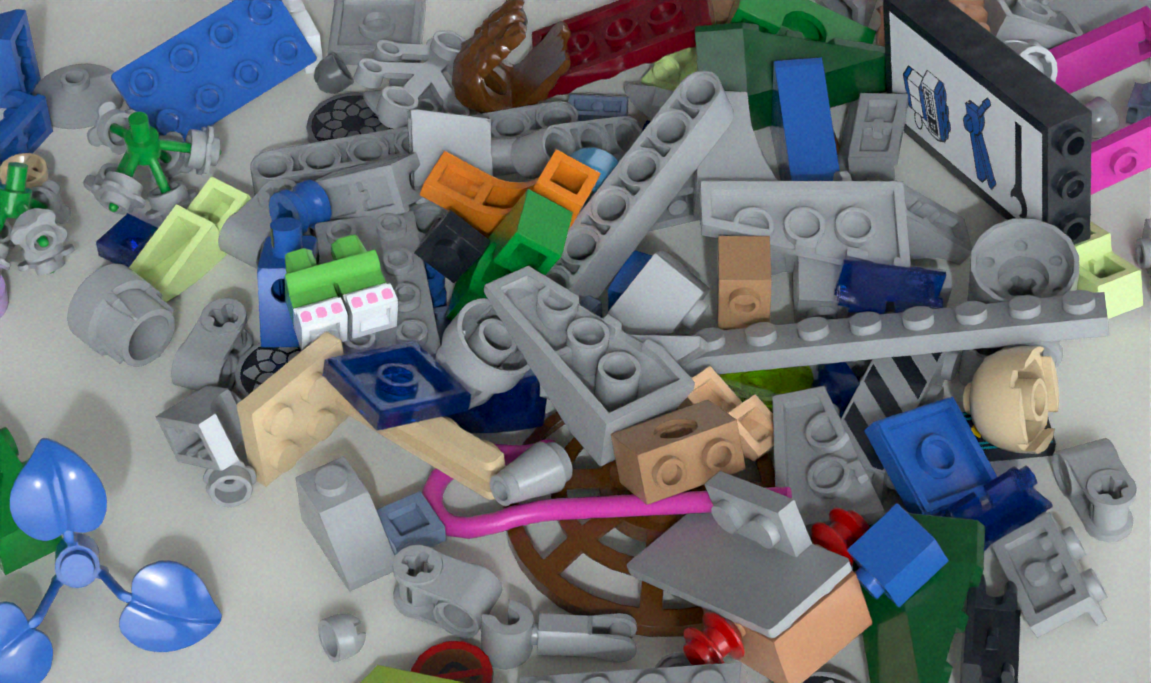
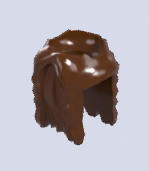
[451,0,571,114]

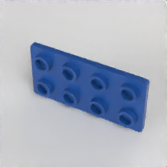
[111,0,317,142]

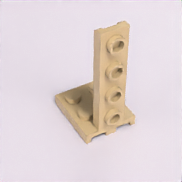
[236,331,505,500]

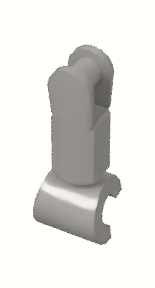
[481,599,637,670]

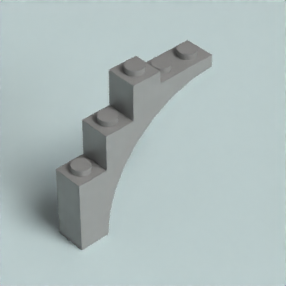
[693,91,952,323]

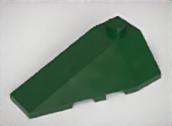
[695,22,886,131]
[853,513,985,683]

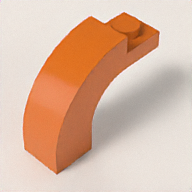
[419,149,601,238]

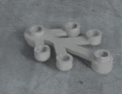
[354,31,475,129]

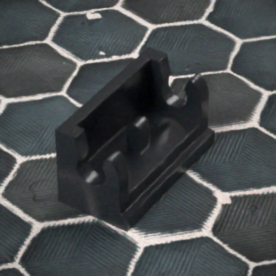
[960,574,1021,683]

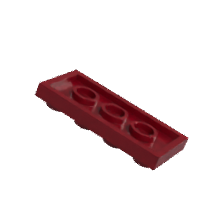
[532,0,716,99]

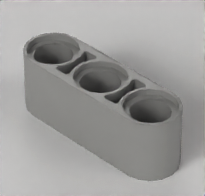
[511,116,643,179]

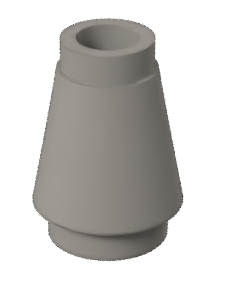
[490,442,573,506]

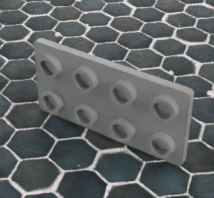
[315,210,441,370]
[627,471,852,638]

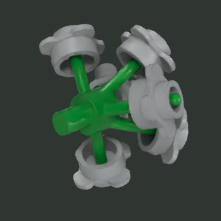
[83,101,221,221]
[0,162,75,275]

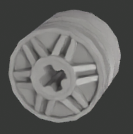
[967,218,1079,352]

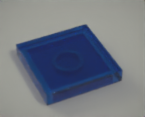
[322,341,471,431]

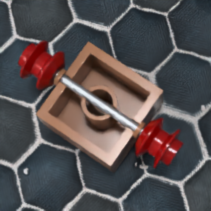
[683,507,872,683]

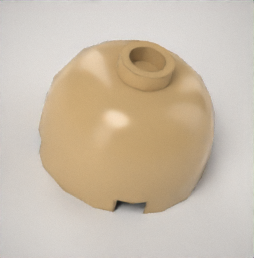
[963,346,1059,454]

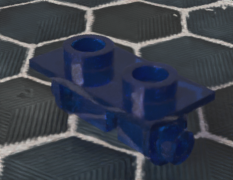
[834,259,946,315]
[939,465,1053,551]

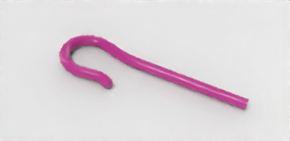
[422,439,792,539]

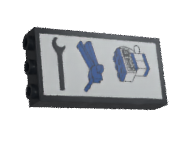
[883,0,1092,245]

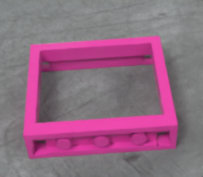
[1048,5,1151,195]

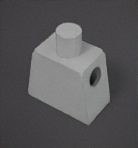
[407,110,517,204]

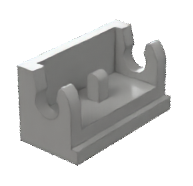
[848,93,909,181]
[315,152,422,221]

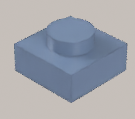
[376,491,446,555]

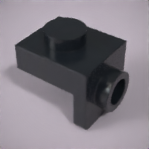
[414,210,490,283]

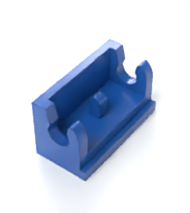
[0,90,53,184]

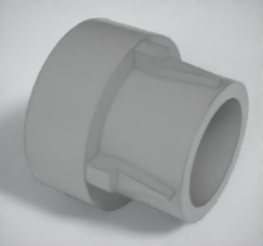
[67,264,175,367]
[429,299,530,409]

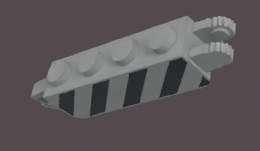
[841,303,961,506]

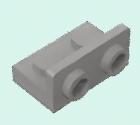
[991,512,1107,638]

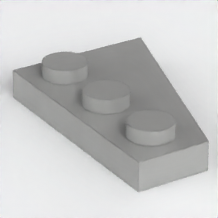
[773,386,886,537]

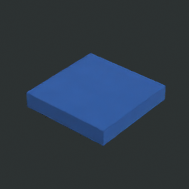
[864,396,1004,516]

